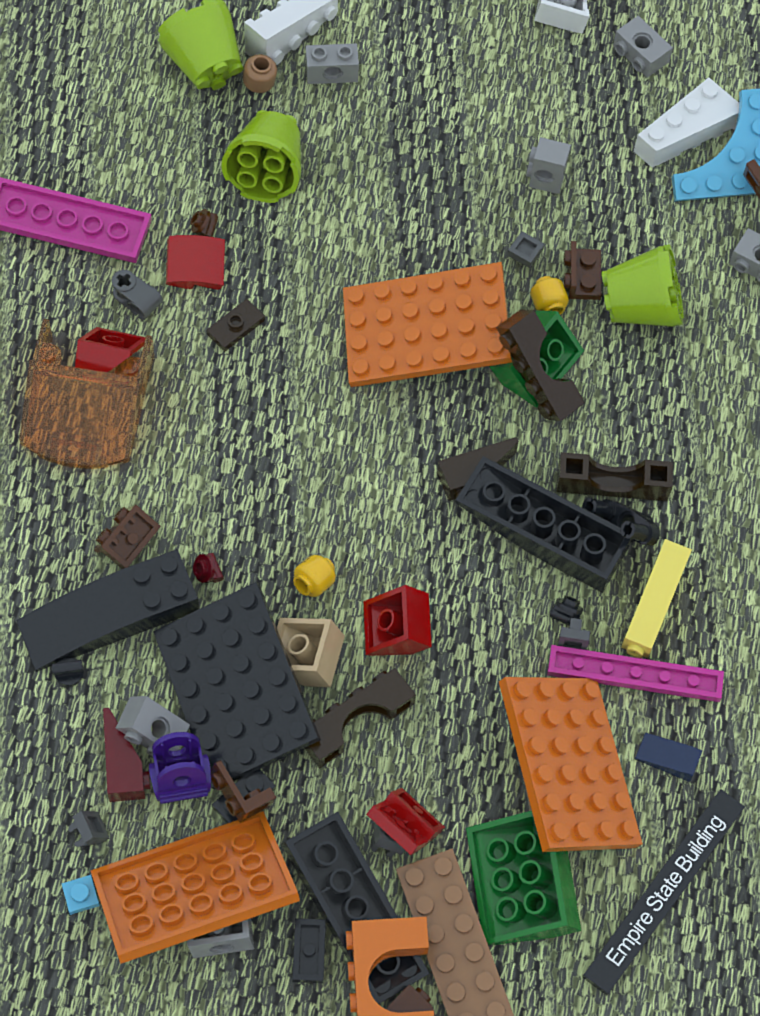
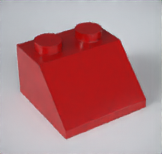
[74,327,148,379]
[363,585,432,656]

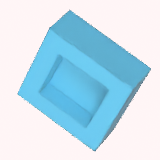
[62,875,100,915]

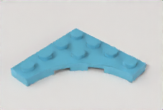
[671,89,760,202]

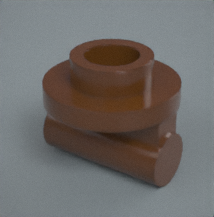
[190,209,218,237]

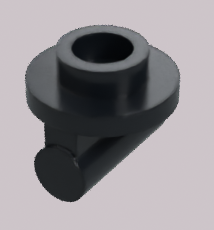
[549,596,583,625]
[52,658,84,686]

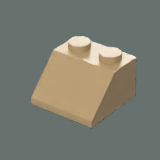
[277,618,345,687]

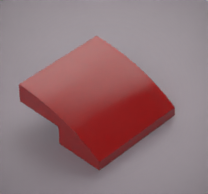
[166,235,225,290]
[366,788,445,855]

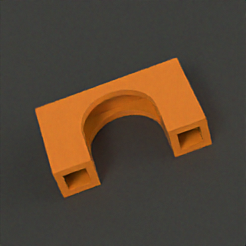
[346,917,434,1016]

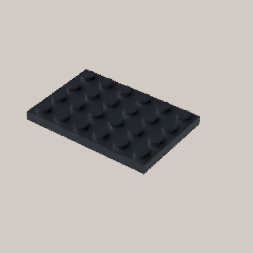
[153,582,321,790]

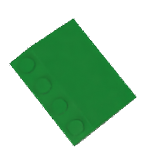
[466,810,581,946]

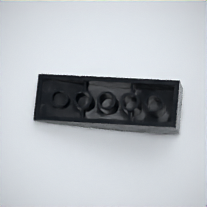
[455,456,632,593]
[16,549,199,672]
[281,812,430,1004]

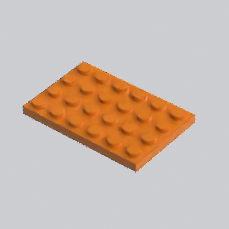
[343,262,512,387]
[499,677,643,852]
[91,811,300,964]

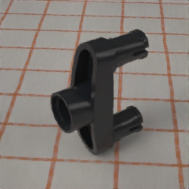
[582,498,660,546]

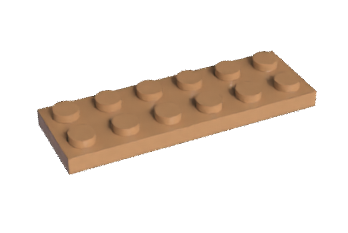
[396,848,514,1016]

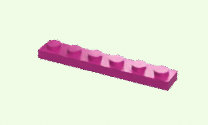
[547,645,724,702]

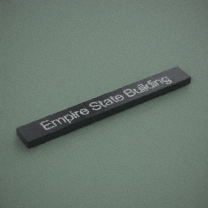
[582,789,745,996]

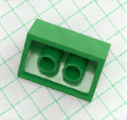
[489,310,584,408]

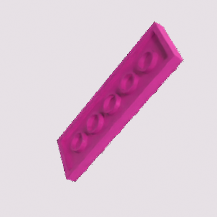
[0,177,152,263]

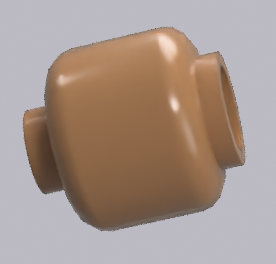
[242,54,277,93]

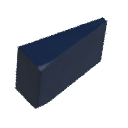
[635,732,703,782]

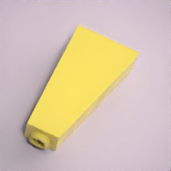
[621,539,692,658]

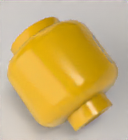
[530,276,569,315]
[293,555,336,597]

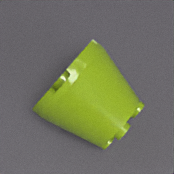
[157,0,244,90]
[221,110,301,203]
[602,244,684,327]

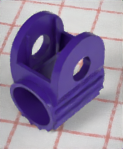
[149,732,211,804]

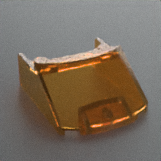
[19,319,154,469]

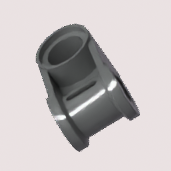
[112,270,163,320]

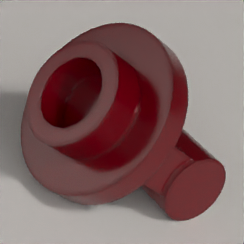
[193,553,224,583]

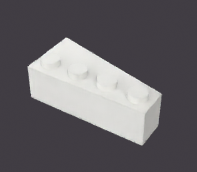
[244,0,338,65]
[534,0,590,34]
[634,78,739,168]

